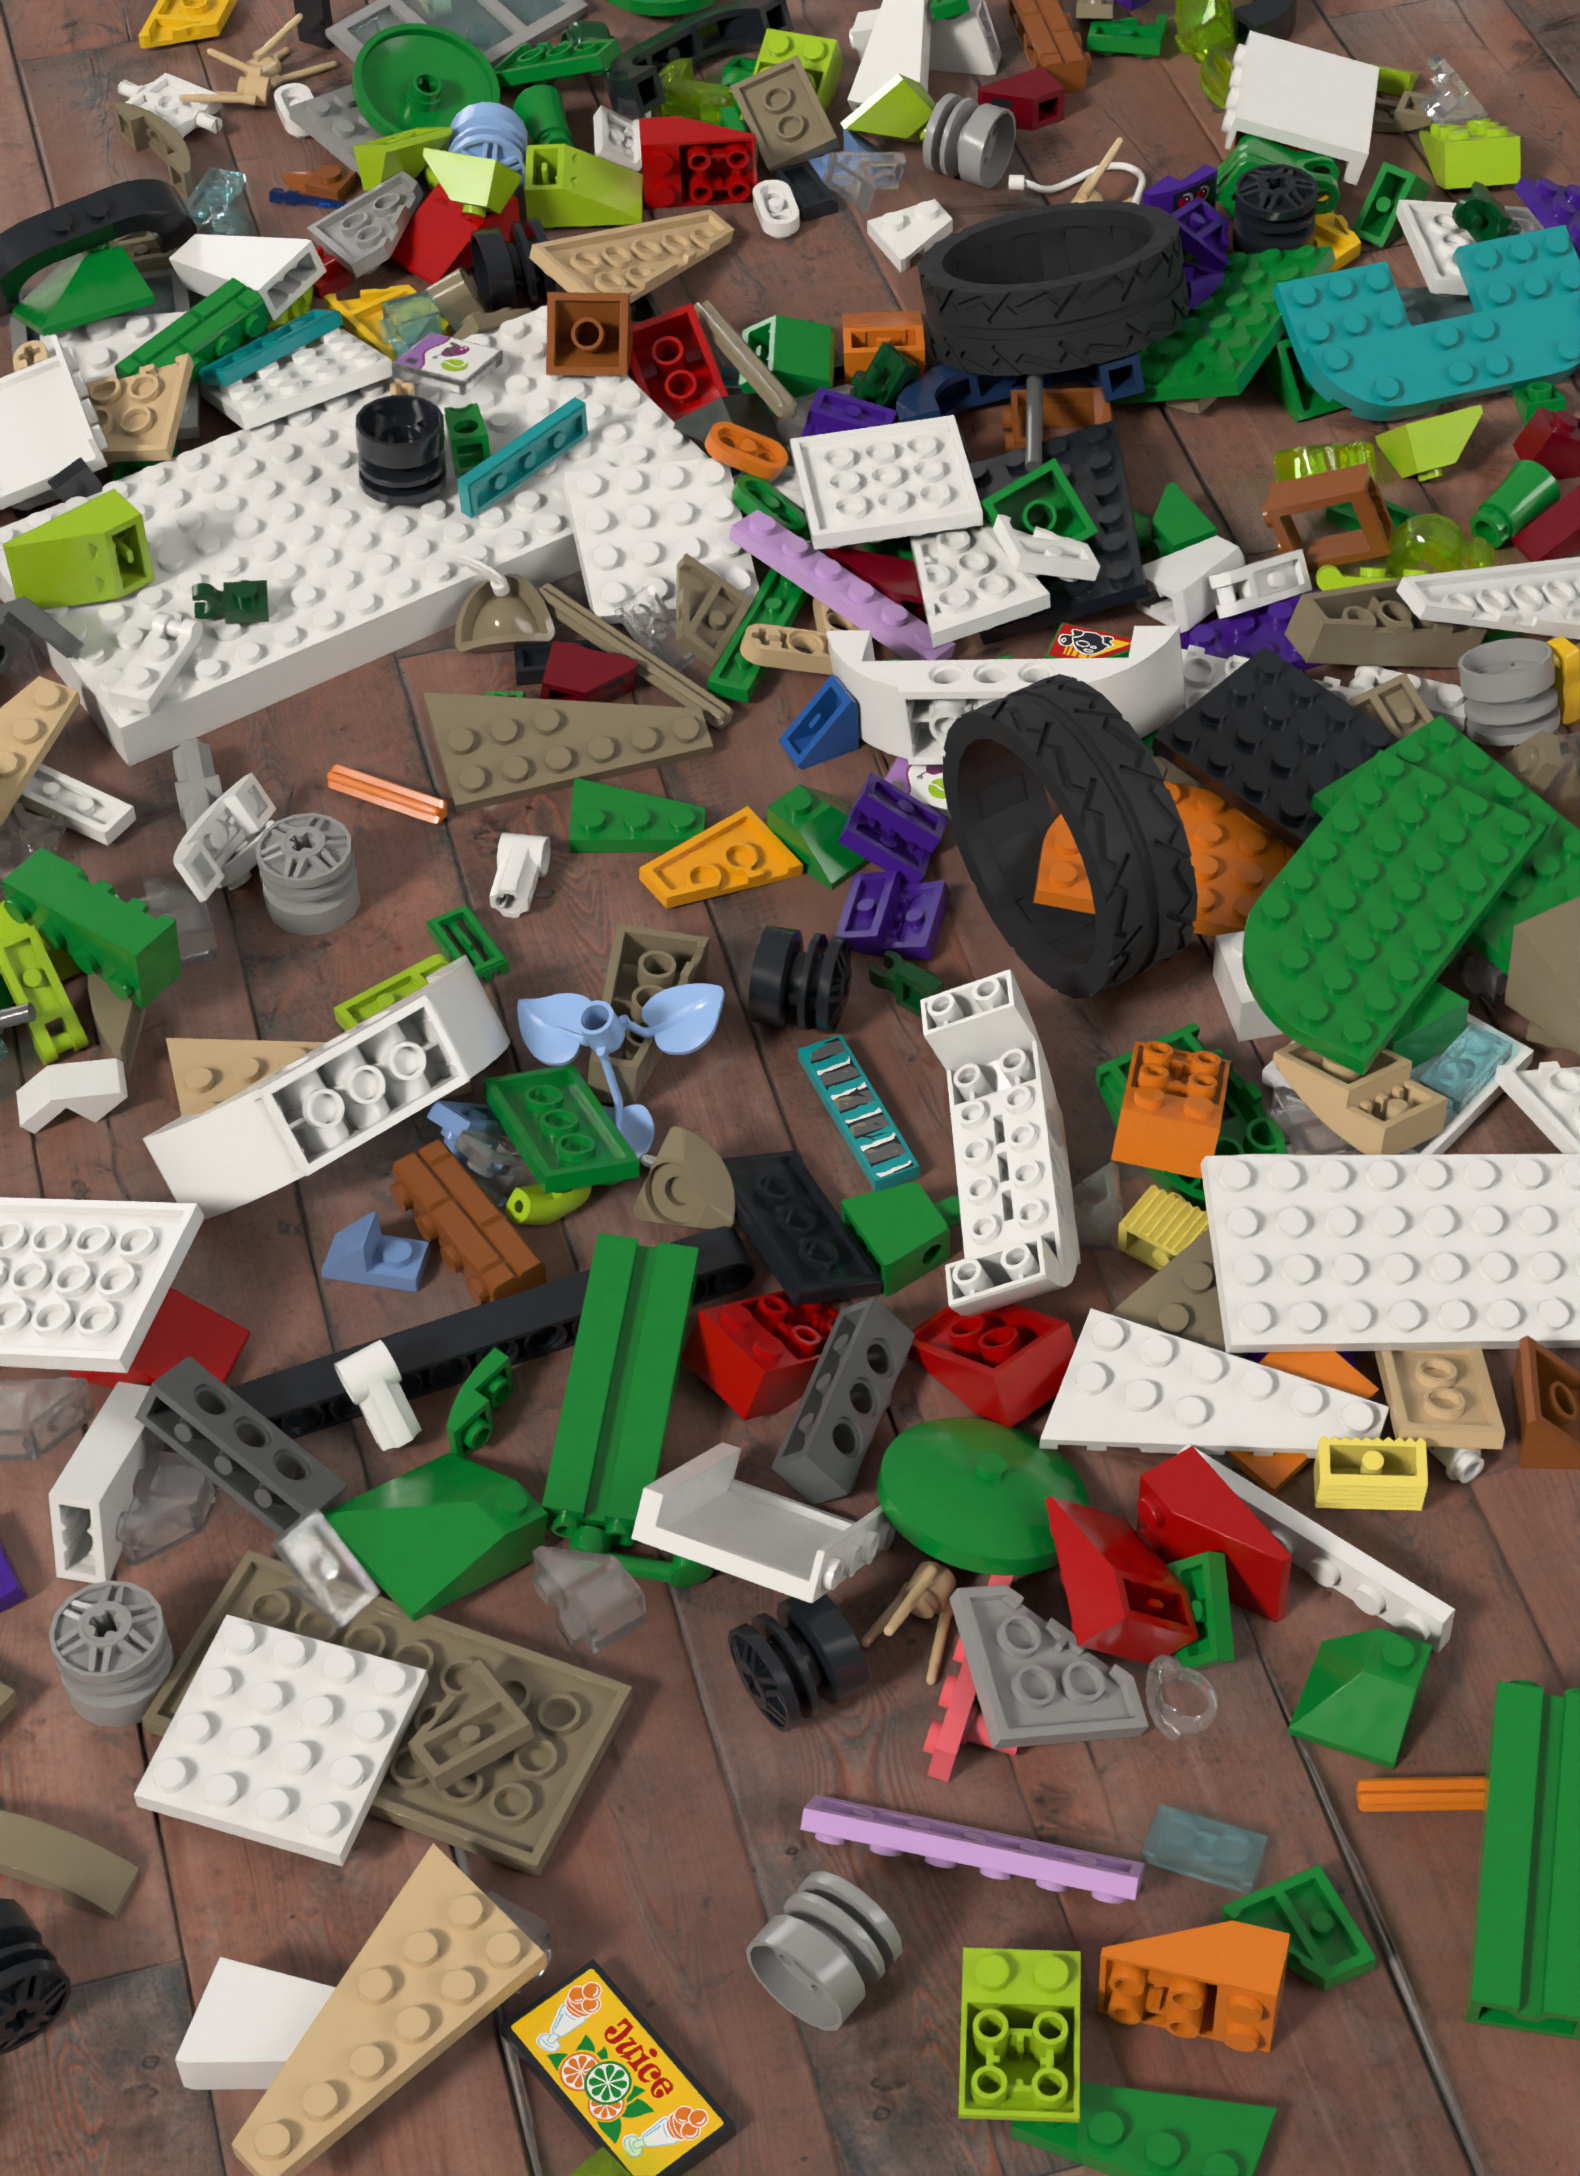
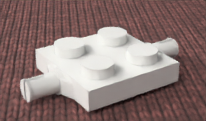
[118,73,223,138]

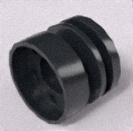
[1233,164,1318,255]
[470,217,556,313]
[355,395,446,505]
[749,925,852,1035]
[728,1594,869,1732]
[0,1898,71,2055]

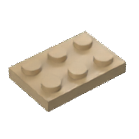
[1375,1348,1505,1451]

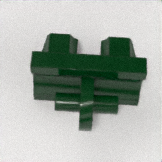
[1452,181,1522,243]
[851,342,920,410]

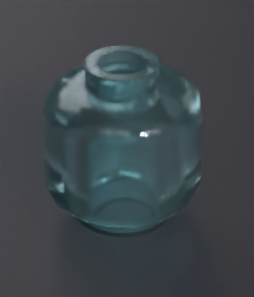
[198,205,252,237]

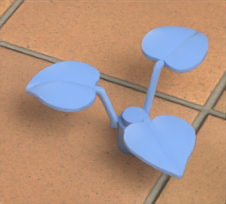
[517,983,725,1160]

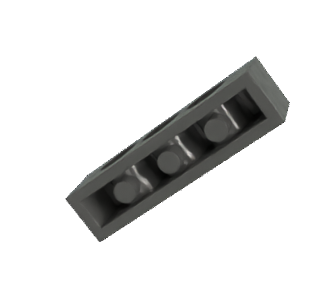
[771,1297,915,1505]
[135,1356,348,1548]

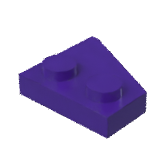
[1171,196,1229,272]

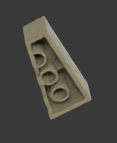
[1284,572,1488,668]
[587,923,710,1106]

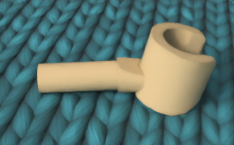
[390,372,415,396]

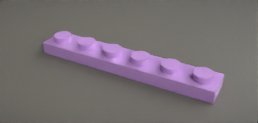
[729,510,956,661]
[800,1794,1145,1904]

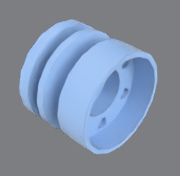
[448,102,527,196]

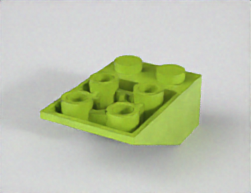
[740,28,844,131]
[1419,118,1521,189]
[524,144,643,229]
[3,489,155,610]
[958,1947,1081,2123]

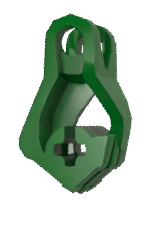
[1216,134,1340,220]

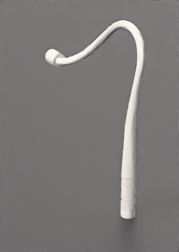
[1009,162,1146,205]

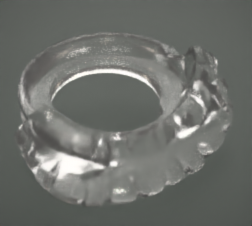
[1145,1654,1218,1742]

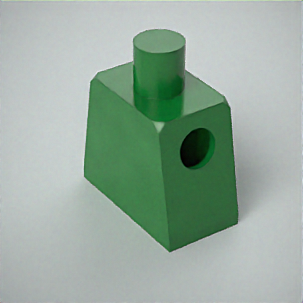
[841,1182,961,1297]

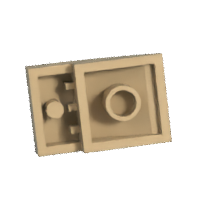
[1273,1042,1448,1155]

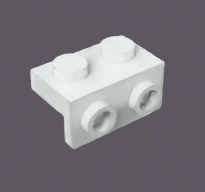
[593,105,651,172]

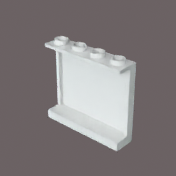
[1221,31,1380,185]
[0,334,109,510]
[631,1442,896,1604]

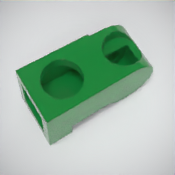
[444,403,491,476]

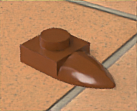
[283,163,358,205]

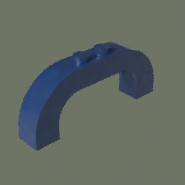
[896,352,1145,423]

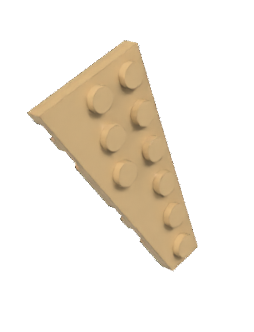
[231,1843,547,2176]

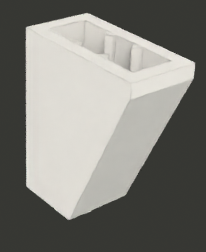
[1135,535,1245,633]

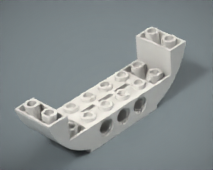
[827,625,1186,765]
[142,955,510,1220]
[920,969,1081,1317]

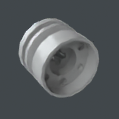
[923,93,1016,189]
[1458,638,1561,746]
[256,813,361,936]
[49,1580,176,1728]
[746,1871,903,2031]

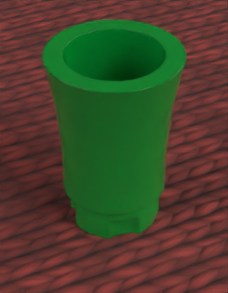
[513,85,574,147]
[1469,460,1560,549]

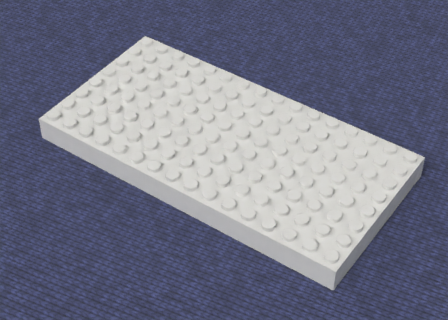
[0,306,709,767]

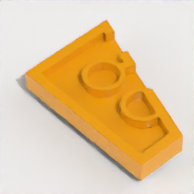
[639,806,803,909]

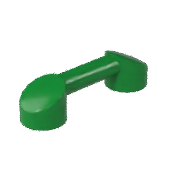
[568,1526,714,1588]

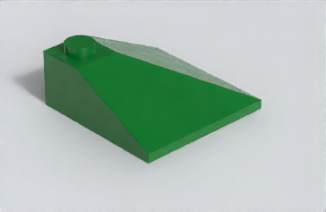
[12,240,156,336]
[320,1452,548,1622]

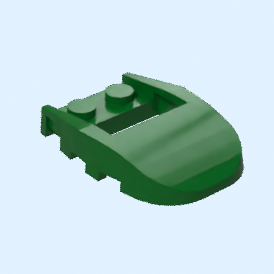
[1095,1022,1287,1208]

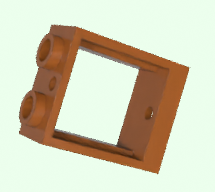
[1003,388,1112,454]
[1263,462,1395,572]

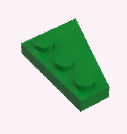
[569,777,706,853]

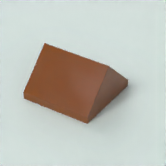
[546,292,633,377]
[1511,1335,1580,1470]

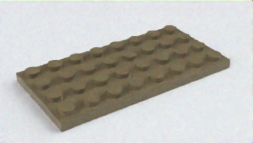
[142,1550,634,1878]

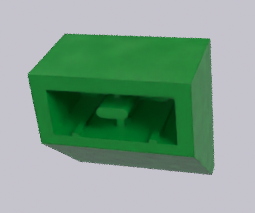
[739,315,836,414]

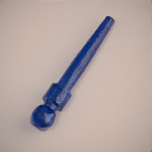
[269,187,348,209]

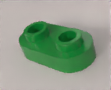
[732,474,806,537]

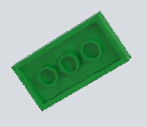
[482,1064,640,1194]

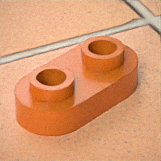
[705,422,788,480]

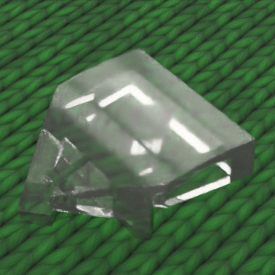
[0,802,68,892]

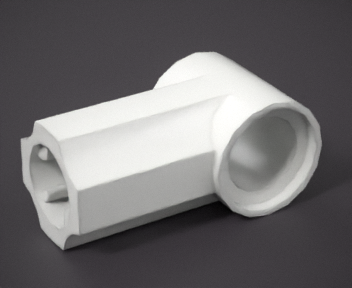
[489,832,551,918]
[334,1340,422,1451]

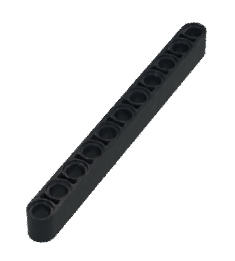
[230,1226,756,1439]

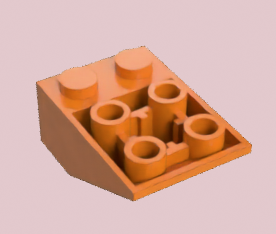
[842,310,925,392]
[1111,1041,1231,1179]
[1097,1920,1291,2053]

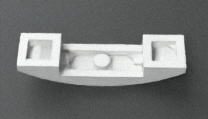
[173,773,276,902]

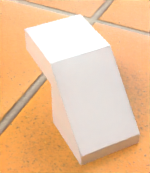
[16,1058,128,1134]

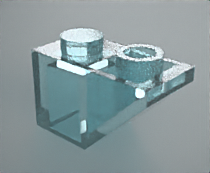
[379,290,443,365]

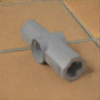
[172,738,223,832]

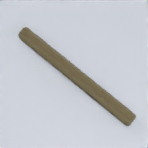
[694,300,798,420]
[537,583,734,729]

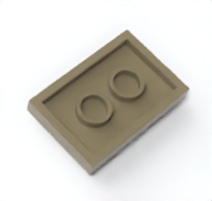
[730,55,840,178]

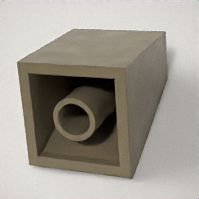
[1504,896,1580,1056]

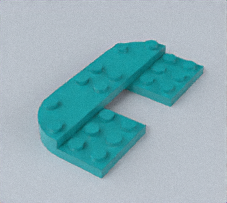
[1272,225,1580,421]

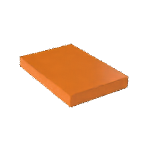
[1225,1351,1379,1496]

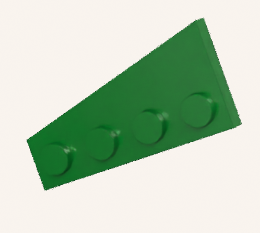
[493,39,622,91]
[1011,2082,1277,2176]

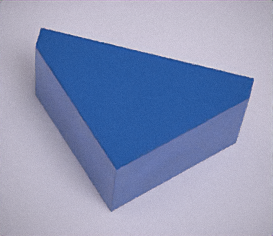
[778,674,859,769]

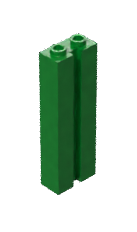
[542,1233,699,1547]
[1465,1679,1580,2041]

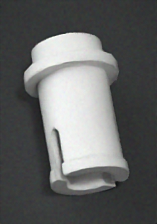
[1426,1447,1484,1483]

